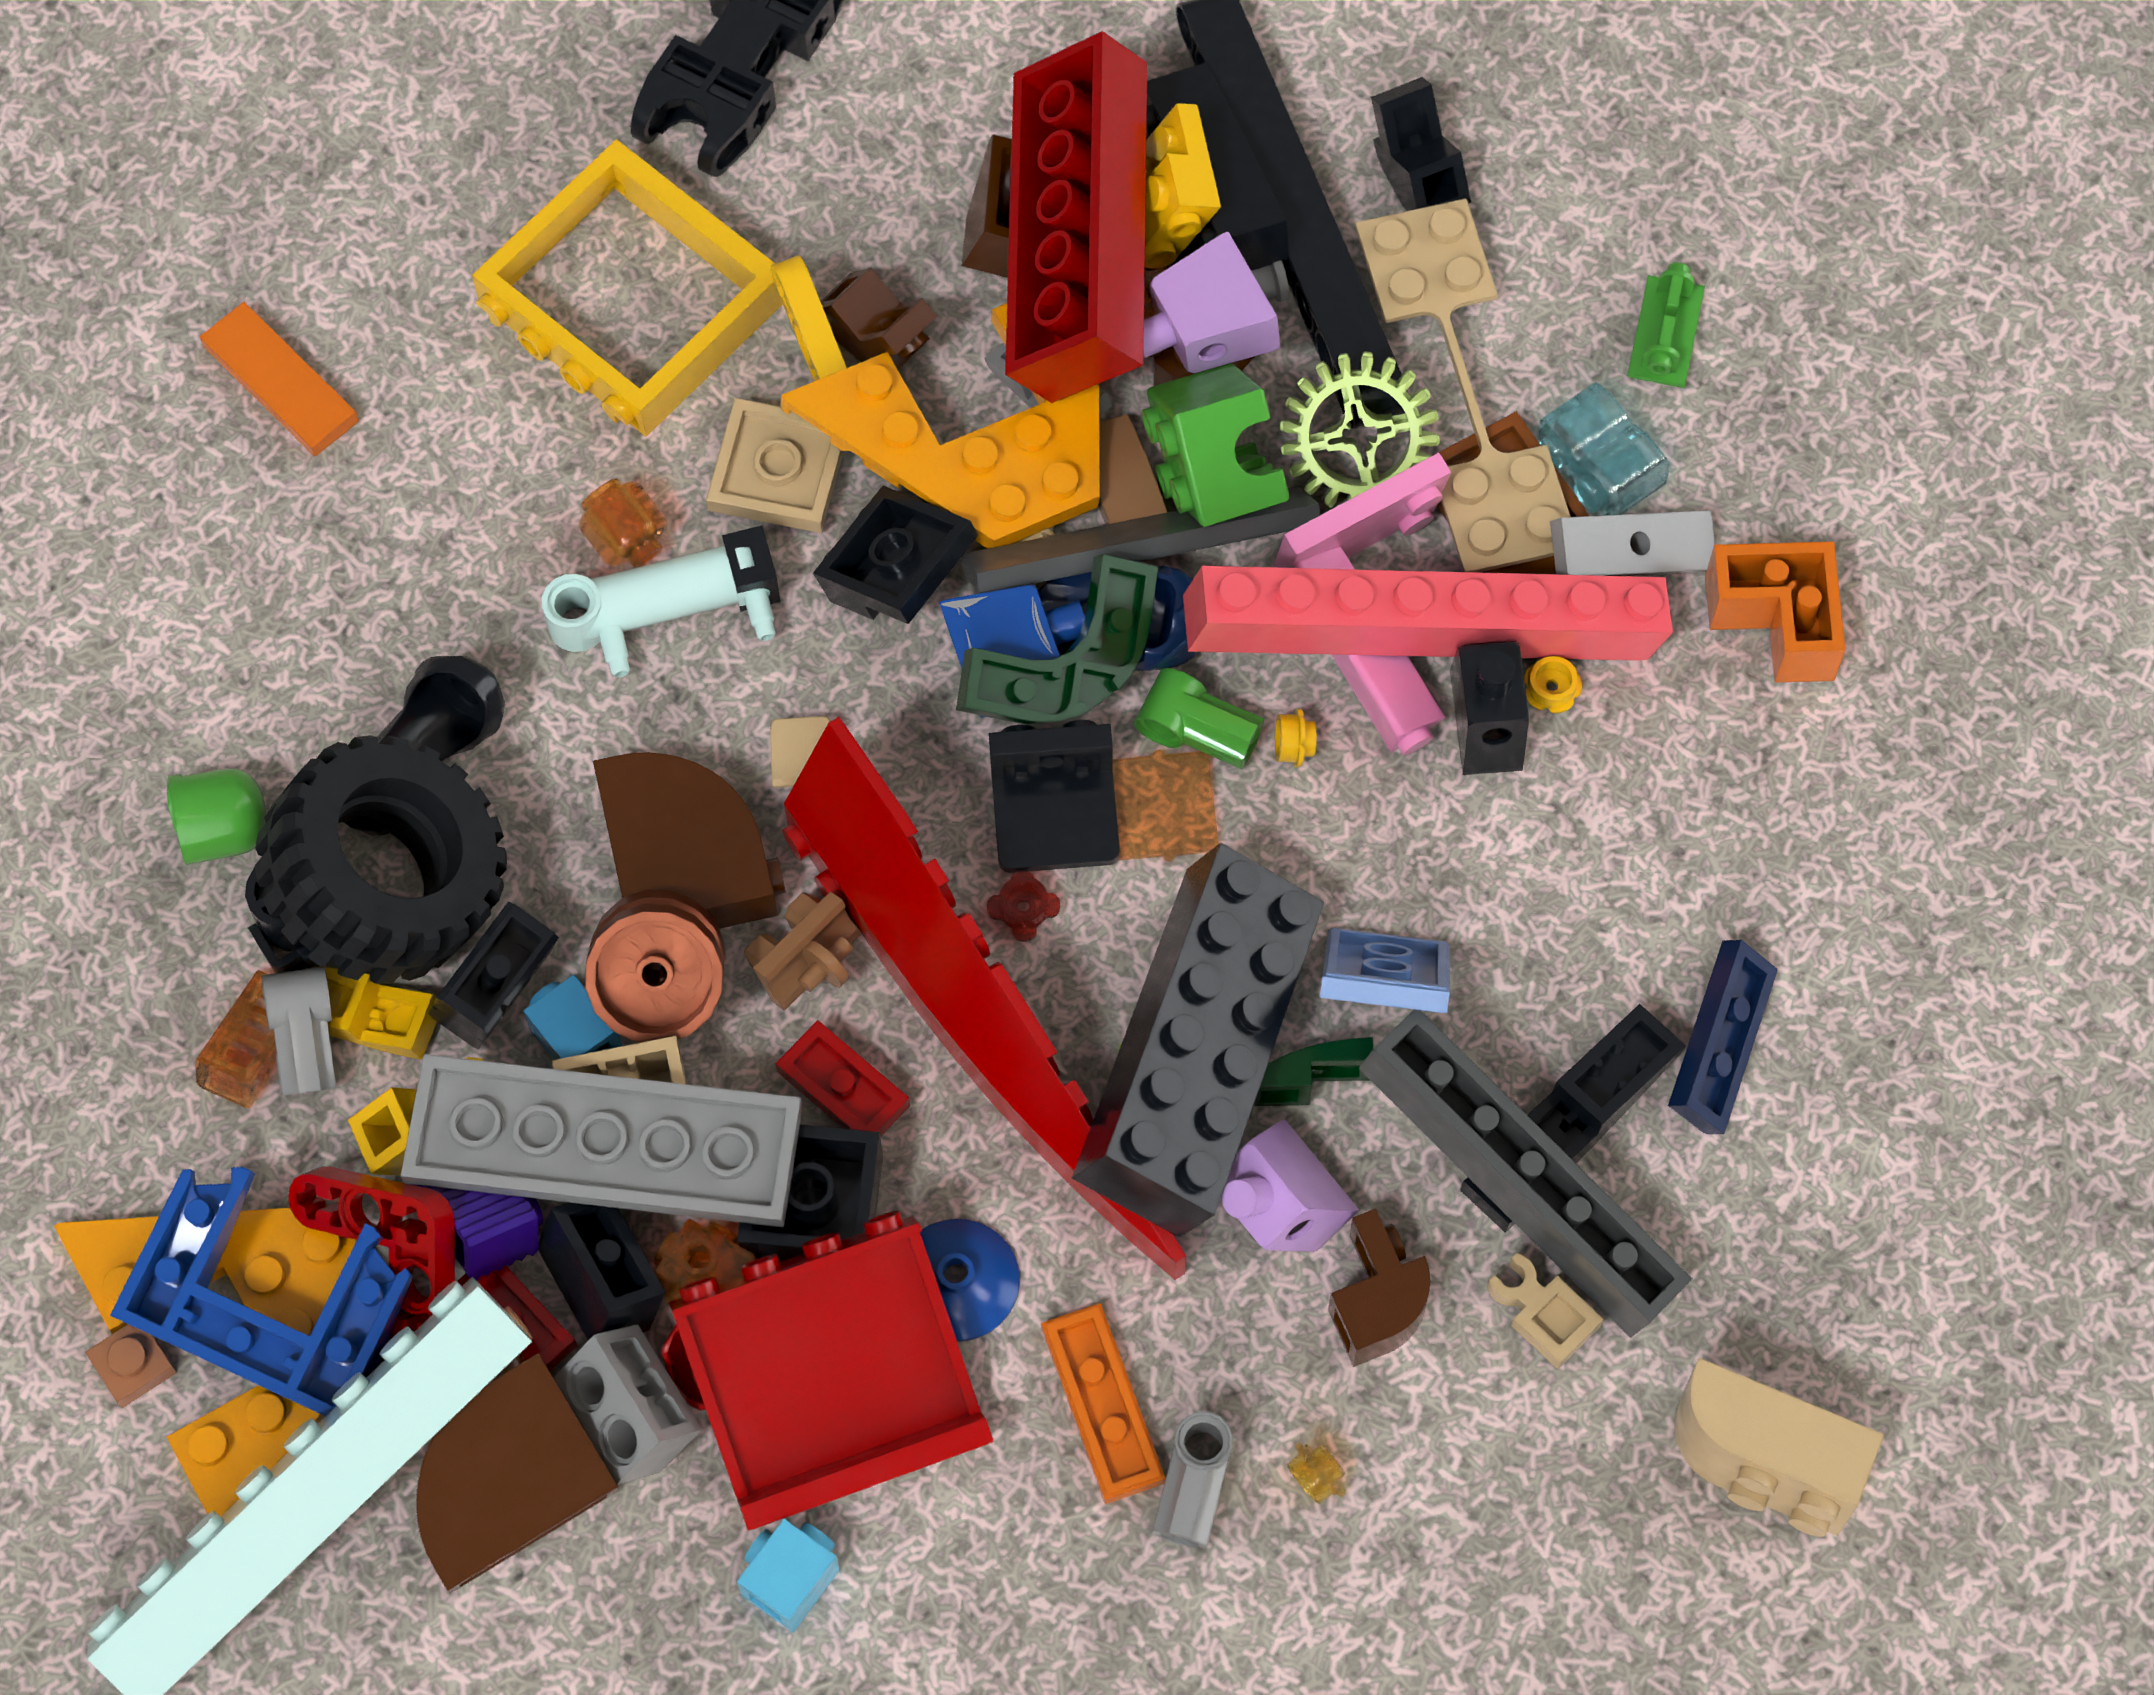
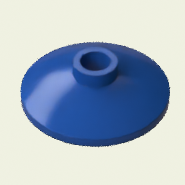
[920,1219,1020,1342]

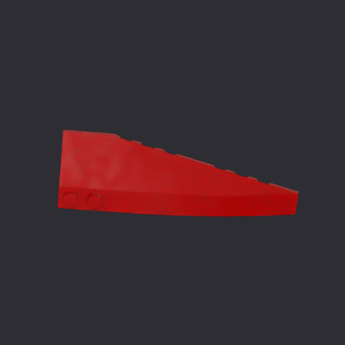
[782,717,1186,1280]

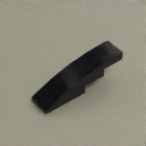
[1460,1004,1686,1233]

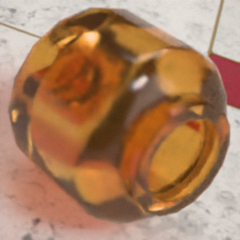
[579,478,667,568]

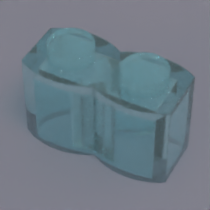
[1538,382,1670,516]

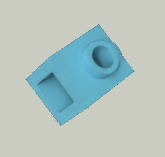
[737,1519,840,1633]

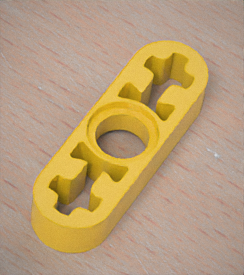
[771,255,847,382]

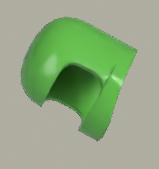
[167,768,266,865]

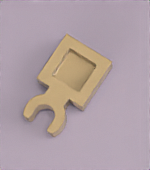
[1487,1253,1604,1369]

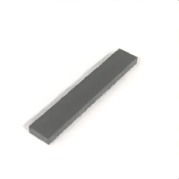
[961,486,1320,593]

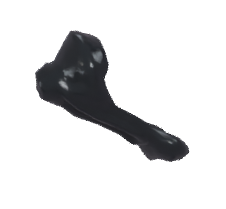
[343,656,505,836]

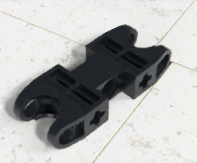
[630,0,844,177]

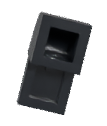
[1371,77,1471,211]

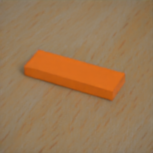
[199,301,359,457]
[1041,1303,1166,1505]

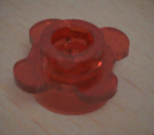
[987,871,1060,942]

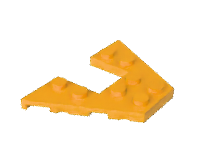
[781,303,1100,549]
[54,1205,356,1517]

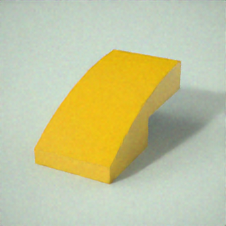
[318,966,437,1060]

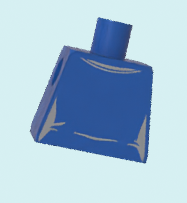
[939,585,1085,718]

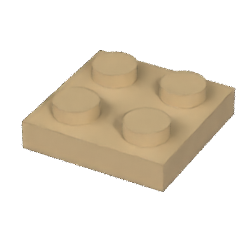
[706,398,844,533]

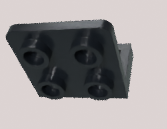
[989,720,1120,873]

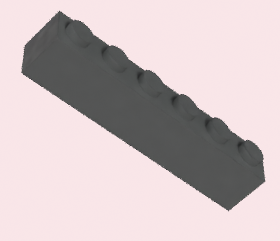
[1359,1009,1692,1338]

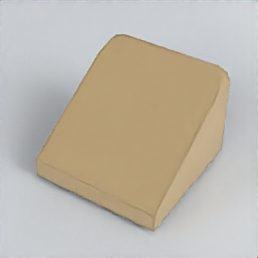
[770,716,831,788]

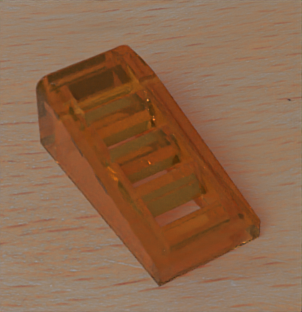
[195,970,277,1109]

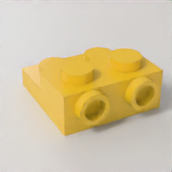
[1145,103,1221,269]

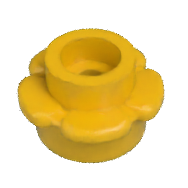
[1524,656,1582,714]
[1274,708,1317,768]

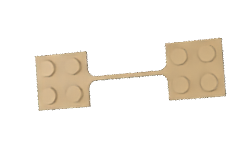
[1355,199,1570,573]

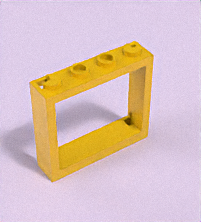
[472,139,783,437]

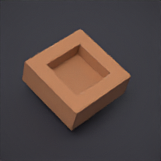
[85,1324,176,1408]

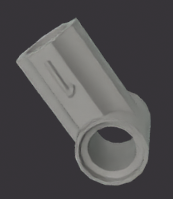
[261,967,336,1095]
[1152,1411,1233,1549]

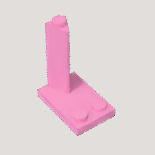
[1273,453,1451,756]

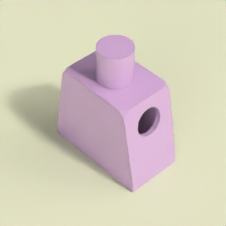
[1143,231,1281,373]
[1221,1119,1359,1252]

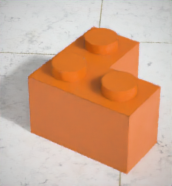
[1705,541,1846,683]

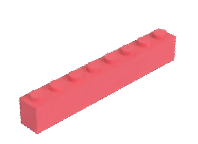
[1183,566,1673,661]

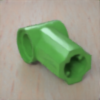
[1133,668,1264,769]

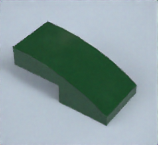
[1253,1037,1373,1106]

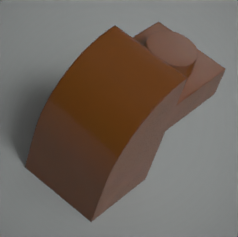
[820,268,937,370]
[1328,1208,1430,1367]

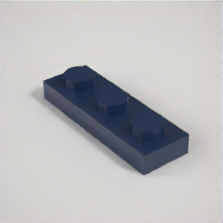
[1668,940,1778,1134]

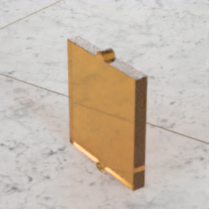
[1113,750,1219,862]

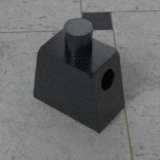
[1450,642,1529,775]

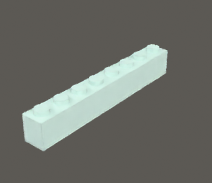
[87,1277,532,1695]

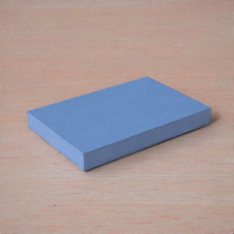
[1320,928,1450,1013]

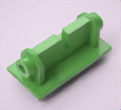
[1627,263,1705,388]

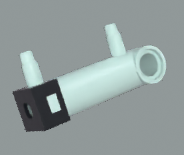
[542,525,781,678]

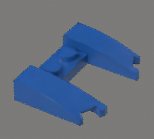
[110,1167,413,1416]

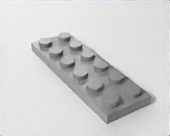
[401,1054,803,1227]

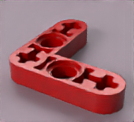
[288,1166,455,1341]

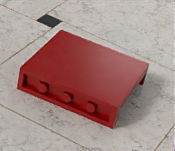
[669,1211,994,1531]

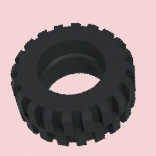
[255,735,507,984]

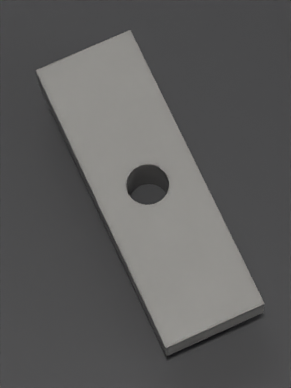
[1550,510,1715,576]

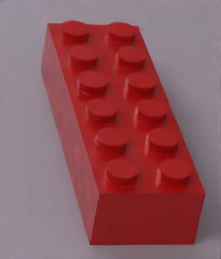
[1005,31,1147,403]

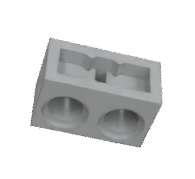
[553,1324,703,1485]

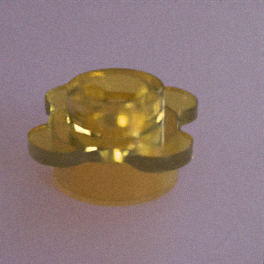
[1287,1442,1347,1504]

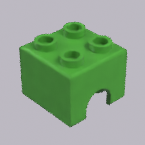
[1142,363,1289,527]

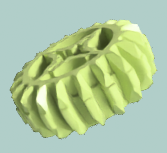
[1280,352,1440,507]

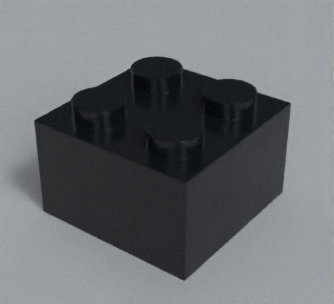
[737,1125,883,1264]

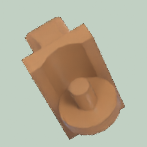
[744,892,861,1011]

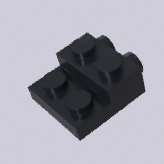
[813,486,978,624]

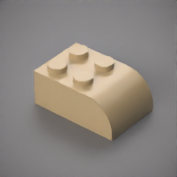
[1674,1358,1885,1537]

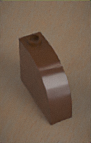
[593,752,786,929]
[416,1352,618,1594]

